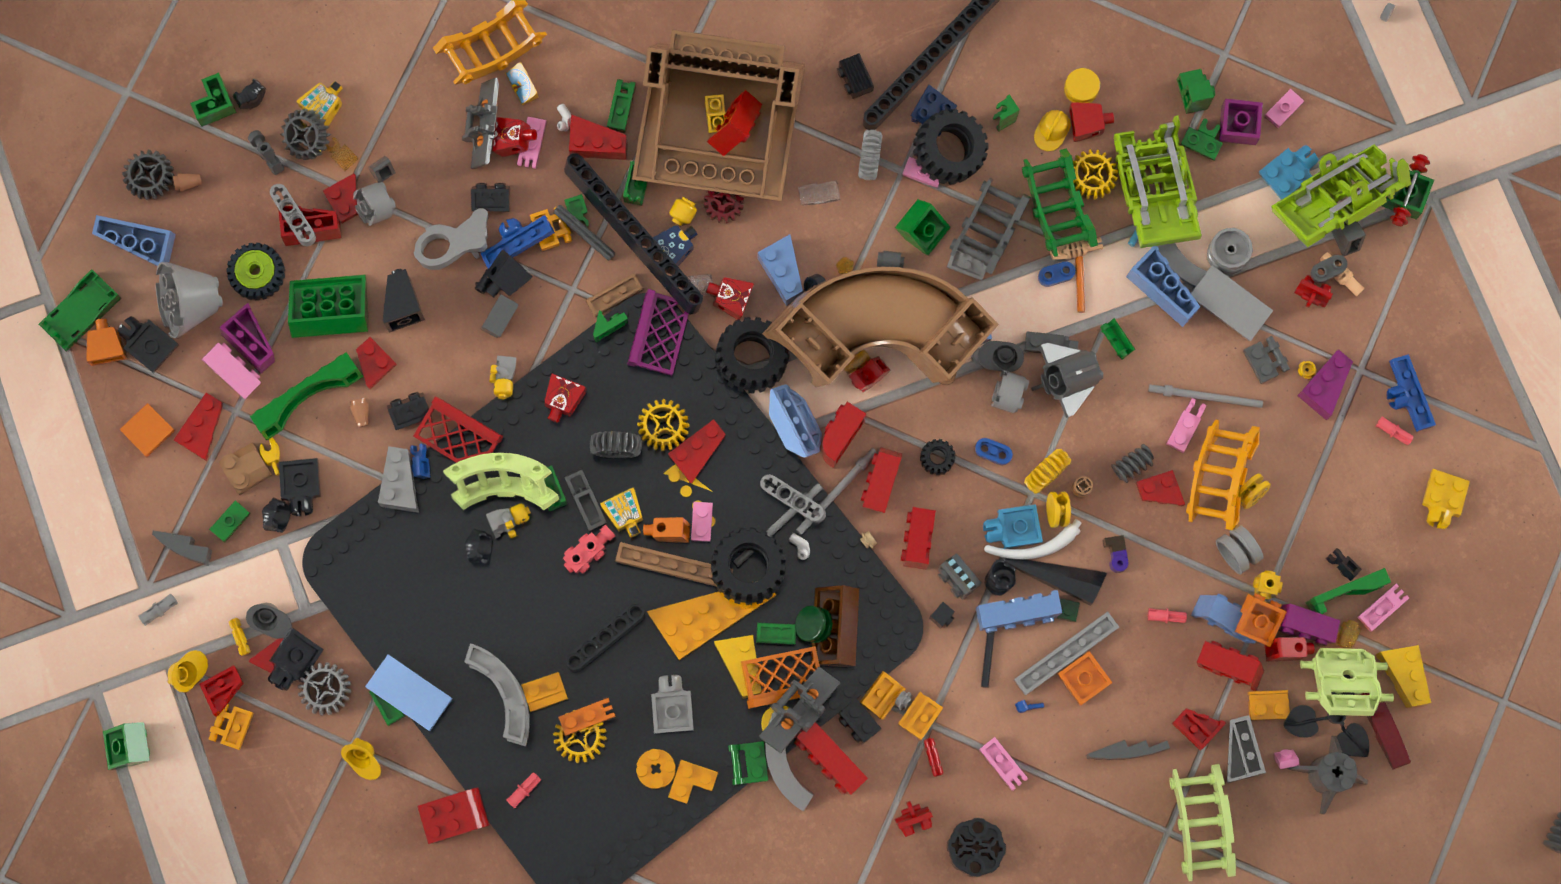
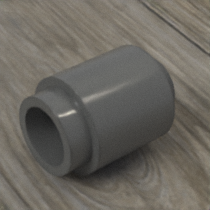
[877,251,905,268]

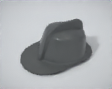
[978,341,1024,372]
[246,602,292,639]

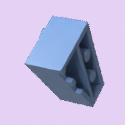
[758,234,803,306]
[1191,594,1256,644]

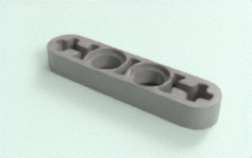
[270,184,316,246]
[760,474,826,523]

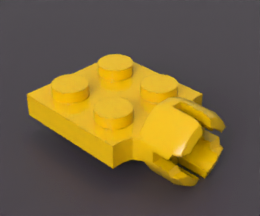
[1422,469,1470,529]

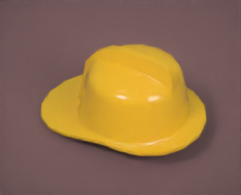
[1034,110,1071,151]
[167,650,208,693]
[341,738,381,780]

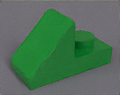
[593,310,629,342]

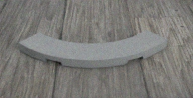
[1157,243,1228,287]
[765,708,814,811]

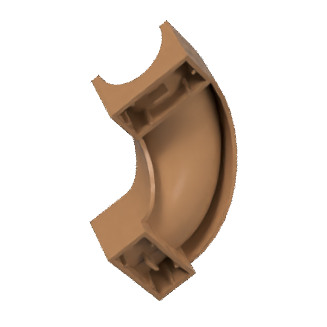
[762,267,999,387]

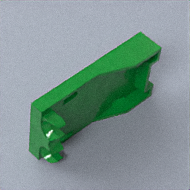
[38,269,122,352]
[1306,568,1391,614]

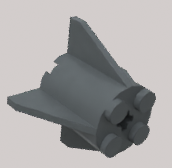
[1031,343,1103,418]
[1288,736,1368,814]

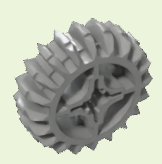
[858,130,882,180]
[298,662,352,716]

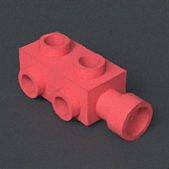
[563,525,615,574]

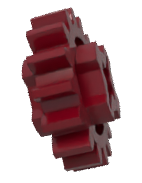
[703,190,744,223]

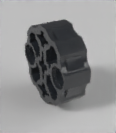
[947,818,1006,877]

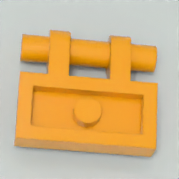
[530,207,572,251]
[208,704,254,750]

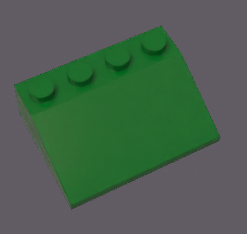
[288,275,368,338]

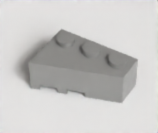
[378,446,419,513]
[1227,715,1266,783]

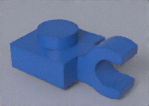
[410,444,430,479]

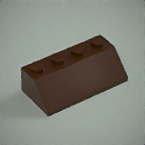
[811,585,859,667]

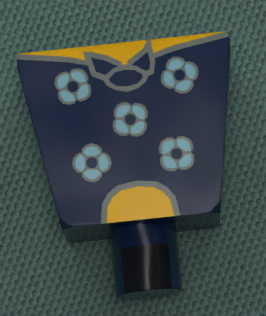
[653,225,698,266]

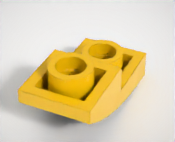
[704,94,726,133]

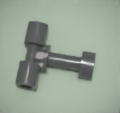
[248,130,284,175]

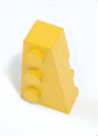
[714,635,762,699]
[1375,645,1431,708]

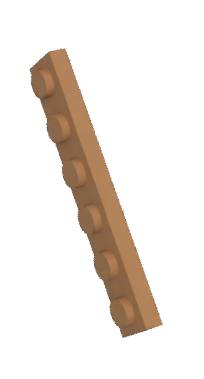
[615,542,733,587]

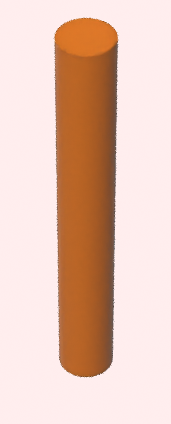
[1075,256,1085,313]

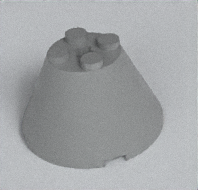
[156,262,223,338]

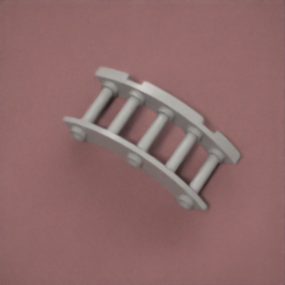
[464,643,530,746]

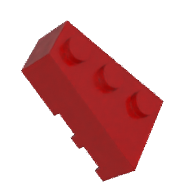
[569,114,628,160]

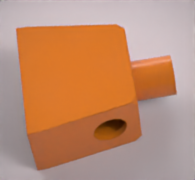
[87,319,128,366]
[643,517,690,543]

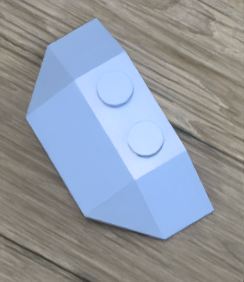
[769,384,822,458]

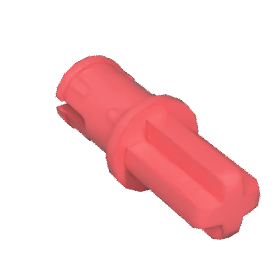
[1376,416,1413,445]
[1148,608,1187,624]
[506,773,541,808]

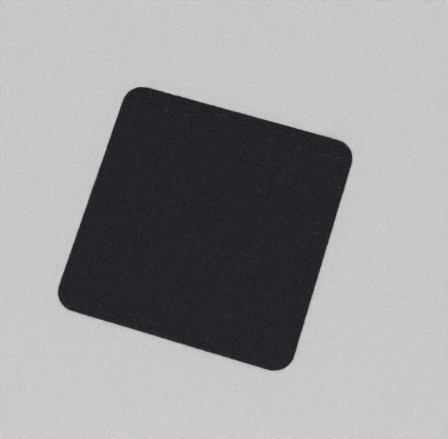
[302,293,923,884]

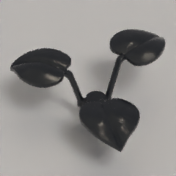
[1283,675,1370,757]

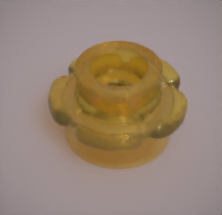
[836,257,854,274]

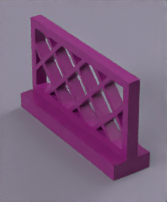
[627,289,689,376]

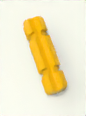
[229,618,251,656]

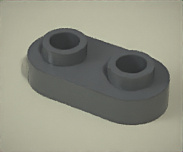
[1310,255,1347,283]

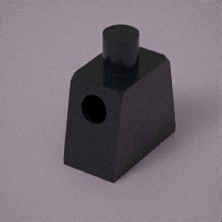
[486,249,533,297]

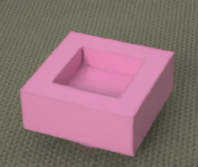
[1274,749,1299,769]

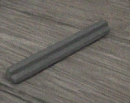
[554,205,615,260]

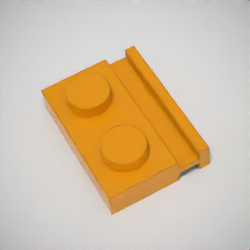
[860,671,906,720]
[522,672,568,712]
[1248,690,1290,721]
[898,692,943,740]

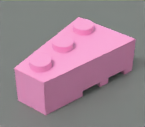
[201,343,261,399]

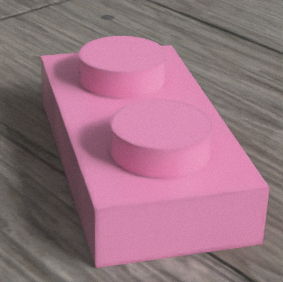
[691,502,713,542]

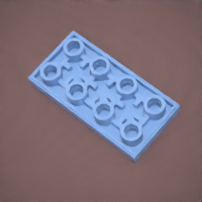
[365,655,452,731]

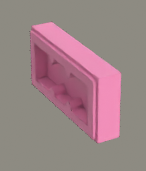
[1265,89,1304,128]
[902,157,939,188]

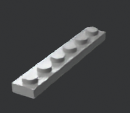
[1014,612,1119,696]

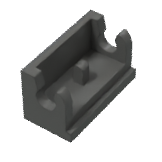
[481,294,519,338]

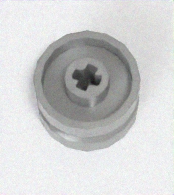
[1207,228,1253,275]
[1216,524,1264,575]

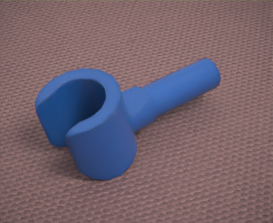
[1015,700,1044,713]

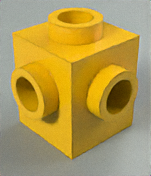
[1253,570,1283,600]

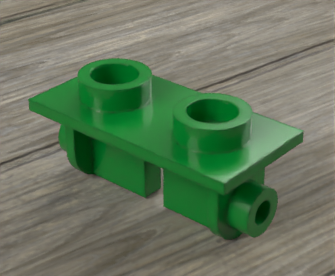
[1100,318,1136,360]

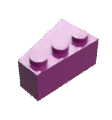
[219,303,275,374]
[1297,349,1353,420]
[1278,604,1340,646]

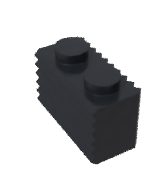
[837,53,874,99]

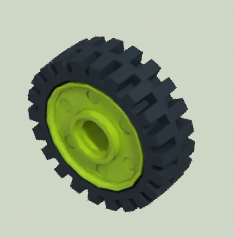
[227,242,285,301]

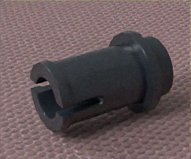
[475,269,492,294]

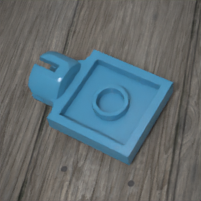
[1259,145,1319,200]
[983,504,1043,549]

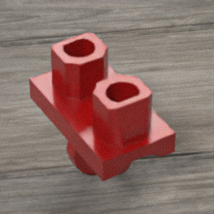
[1294,275,1333,308]
[895,801,933,837]

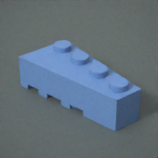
[92,215,176,266]
[1126,246,1200,327]
[976,590,1062,633]

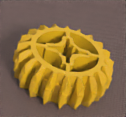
[1073,149,1118,200]
[637,399,689,451]
[1024,449,1071,494]
[553,710,607,763]

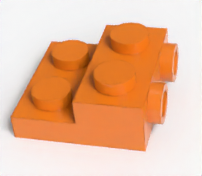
[1235,593,1287,647]

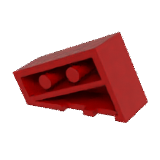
[707,90,763,156]
[278,206,342,246]
[860,447,902,513]
[901,507,936,570]
[1196,641,1265,691]

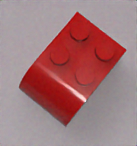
[822,401,866,468]
[417,788,489,844]

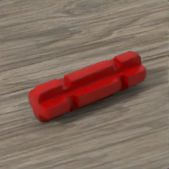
[924,738,943,777]

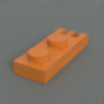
[558,698,616,736]

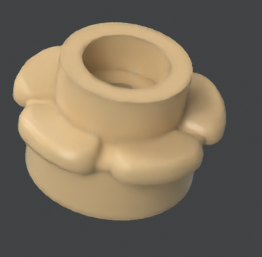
[860,531,877,549]

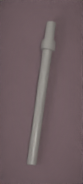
[1148,384,1263,408]
[796,448,877,535]
[733,483,823,567]

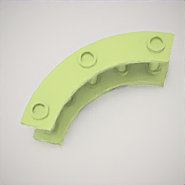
[443,453,559,510]
[1169,764,1236,881]

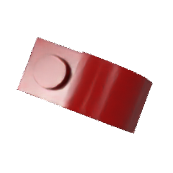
[849,356,891,392]

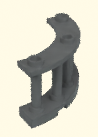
[949,178,1031,274]

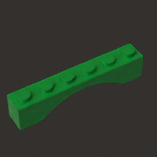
[250,352,363,441]

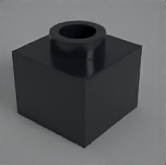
[929,602,955,628]

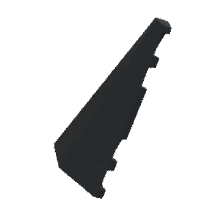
[1005,558,1107,606]

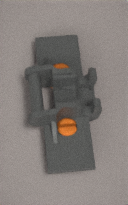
[462,78,499,169]
[759,667,840,754]

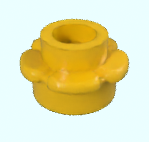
[1298,361,1317,379]

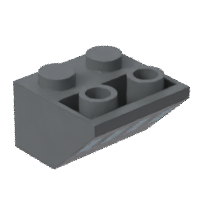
[938,553,982,600]

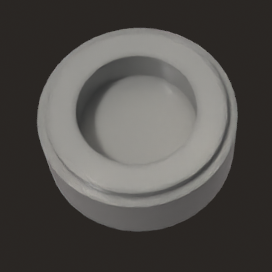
[1380,2,1395,22]

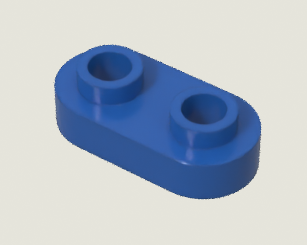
[1038,261,1075,287]
[975,438,1013,465]

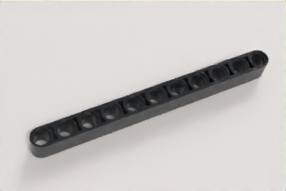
[863,0,1000,130]
[564,153,703,314]

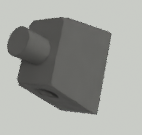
[1331,221,1366,256]

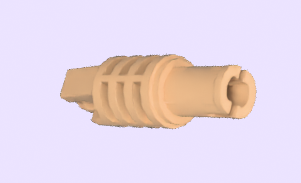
[1050,237,1103,260]
[1320,252,1365,297]

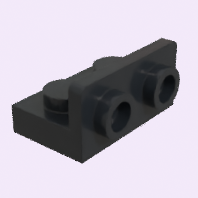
[471,183,510,212]
[387,392,432,430]
[838,698,881,744]

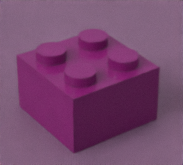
[1219,99,1263,145]

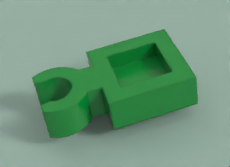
[564,194,589,227]

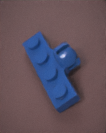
[480,215,555,269]
[1386,354,1436,432]

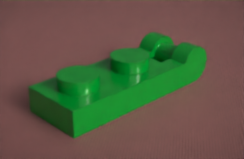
[607,79,636,132]

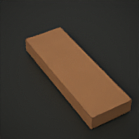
[585,273,644,318]

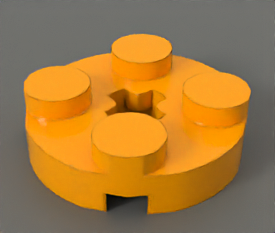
[636,749,676,789]

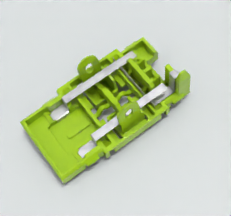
[1113,115,1202,248]
[1271,144,1412,247]

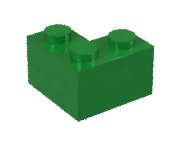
[1177,69,1215,114]
[190,73,237,127]

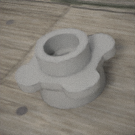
[895,691,913,711]

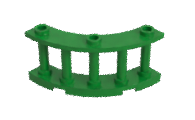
[1022,148,1098,257]

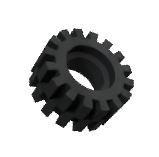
[920,439,955,475]

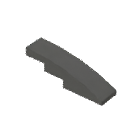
[1086,740,1170,760]

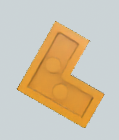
[668,760,718,804]

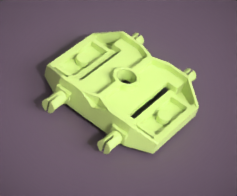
[1300,648,1394,716]

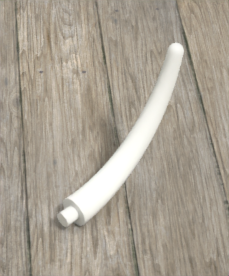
[984,519,1082,559]

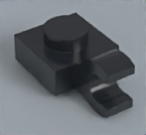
[1326,548,1362,581]

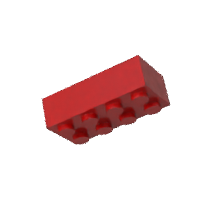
[794,722,868,795]

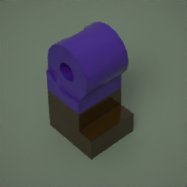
[1102,535,1128,573]

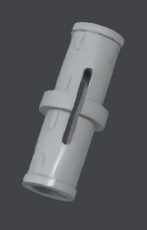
[138,593,178,626]

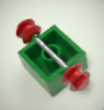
[1381,154,1434,227]

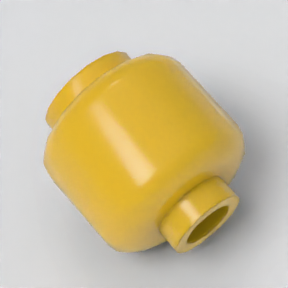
[669,197,697,226]

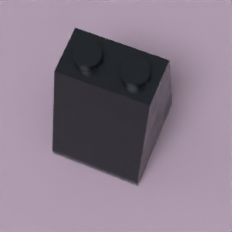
[383,269,425,333]

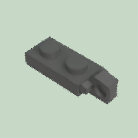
[1024,331,1079,353]

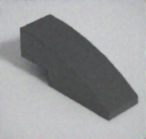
[369,156,396,183]
[564,468,607,531]
[152,530,212,566]

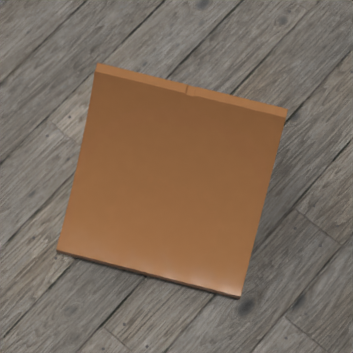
[632,30,805,201]

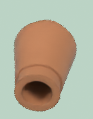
[173,173,202,192]
[349,398,369,427]

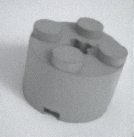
[353,182,396,226]
[991,370,1029,413]

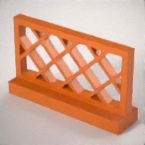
[741,646,820,709]

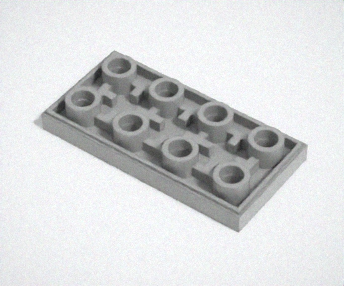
[1191,265,1273,341]

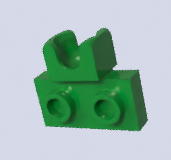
[1180,118,1223,161]

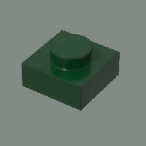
[1057,599,1080,622]

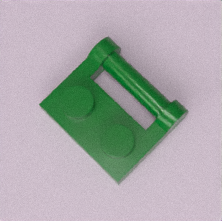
[728,741,768,785]

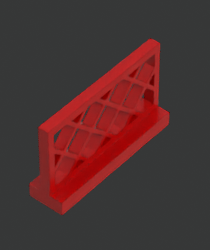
[413,396,504,475]

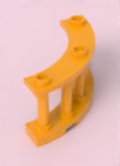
[433,0,547,85]
[1186,419,1260,530]

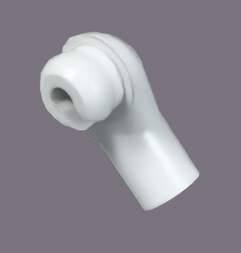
[557,104,571,132]
[789,533,810,560]

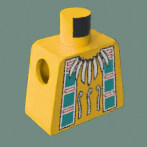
[297,81,343,126]
[600,488,643,538]

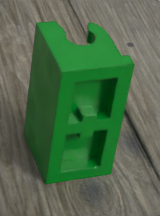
[993,94,1020,131]
[623,161,648,206]
[544,465,567,511]

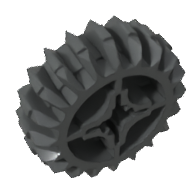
[280,109,331,160]
[122,149,175,201]
[589,431,642,458]

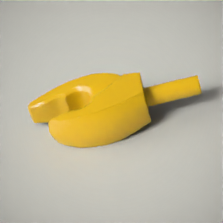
[259,437,280,476]

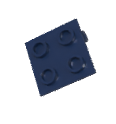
[910,85,957,137]

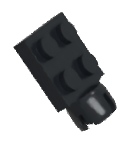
[118,316,179,374]
[279,458,321,516]
[268,628,324,691]

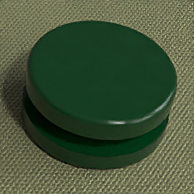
[795,605,833,643]

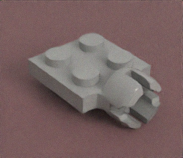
[651,675,694,733]

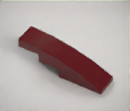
[1359,693,1411,770]

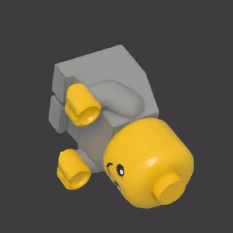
[489,355,516,399]
[486,503,531,538]

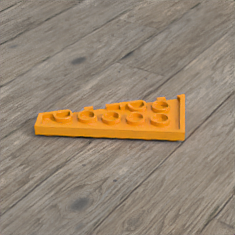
[647,581,776,660]

